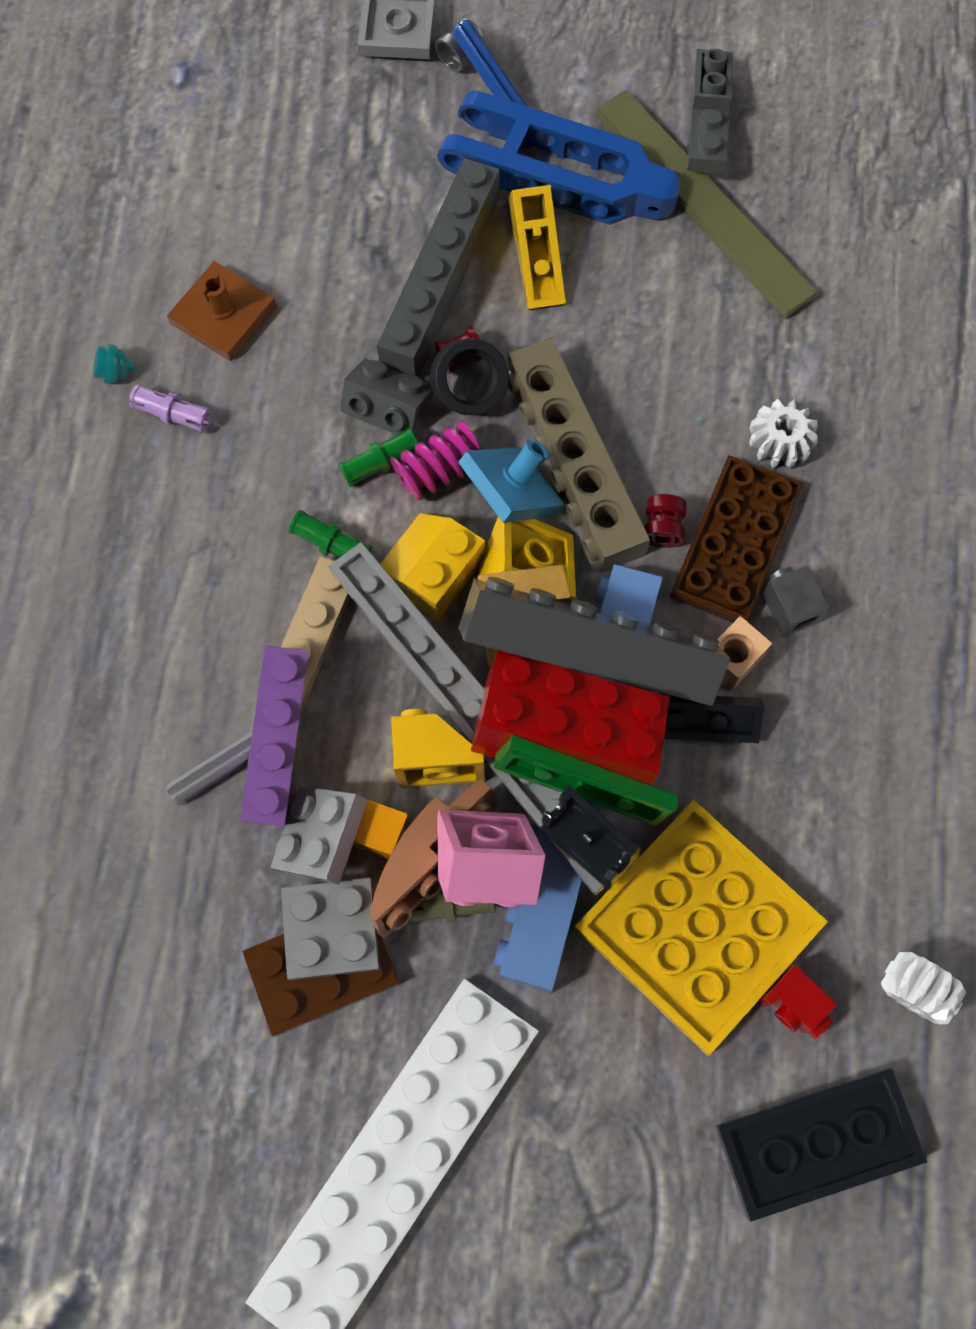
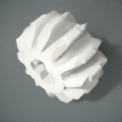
[749,399,818,469]
[881,952,966,1025]

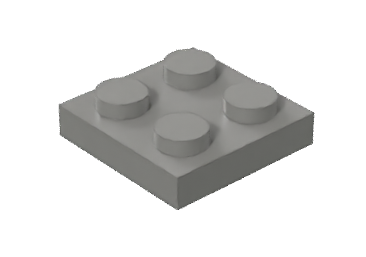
[357,0,436,59]
[270,786,368,885]
[281,878,380,981]

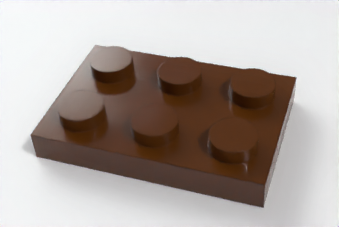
[242,934,400,1037]

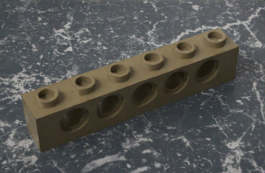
[508,337,650,573]

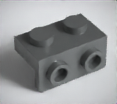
[340,358,434,435]

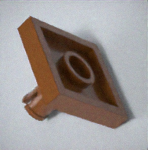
[167,261,277,362]

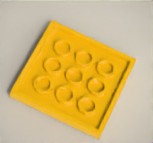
[574,799,828,1056]

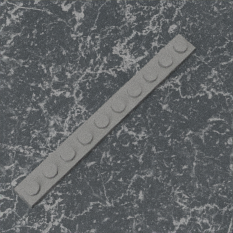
[328,542,630,895]

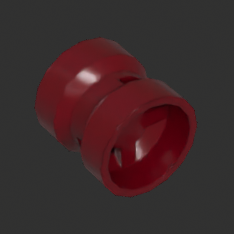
[644,494,687,548]

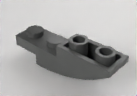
[687,49,733,174]

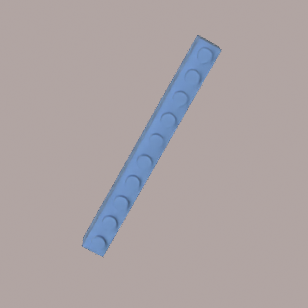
[493,564,662,993]

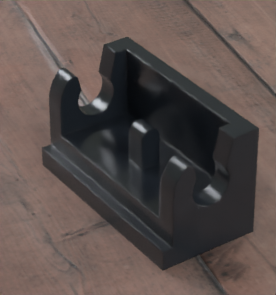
[540,786,640,891]

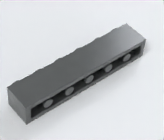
[377,158,500,377]
[459,577,730,706]

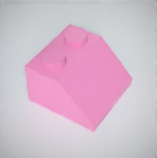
[437,809,546,908]

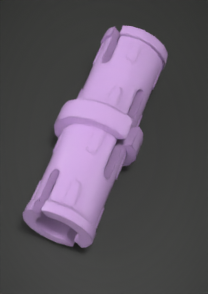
[129,384,212,433]

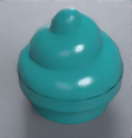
[93,344,135,384]

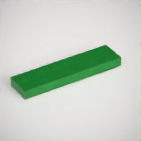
[493,735,679,826]

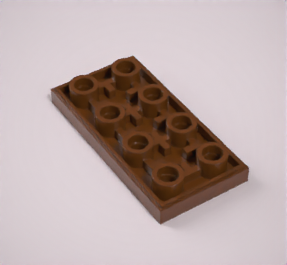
[670,455,804,623]

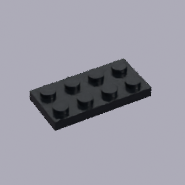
[715,1068,928,1222]

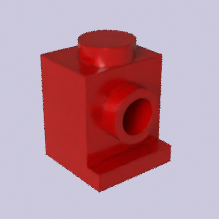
[758,965,837,1039]

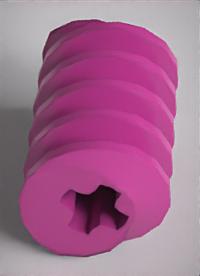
[390,421,480,501]

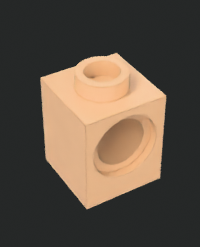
[717,616,773,690]

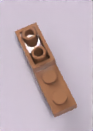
[369,778,496,939]

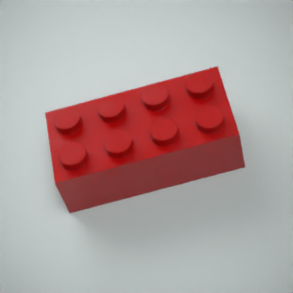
[470,650,670,785]

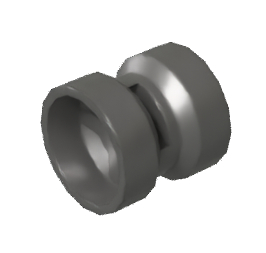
[435,17,485,72]

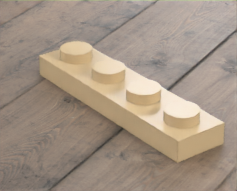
[281,556,350,715]

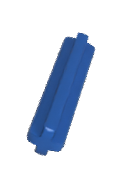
[453,19,527,106]

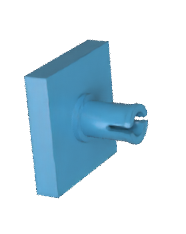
[458,440,565,523]

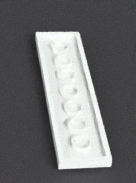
[245,979,539,1329]

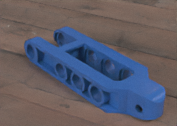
[437,91,680,225]

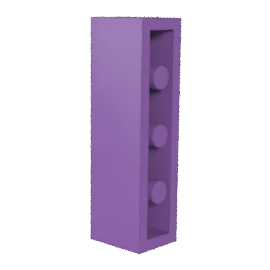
[240,645,308,826]

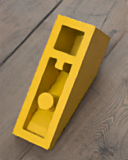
[508,185,566,310]

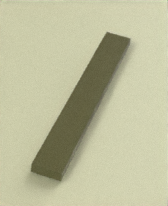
[596,90,817,319]

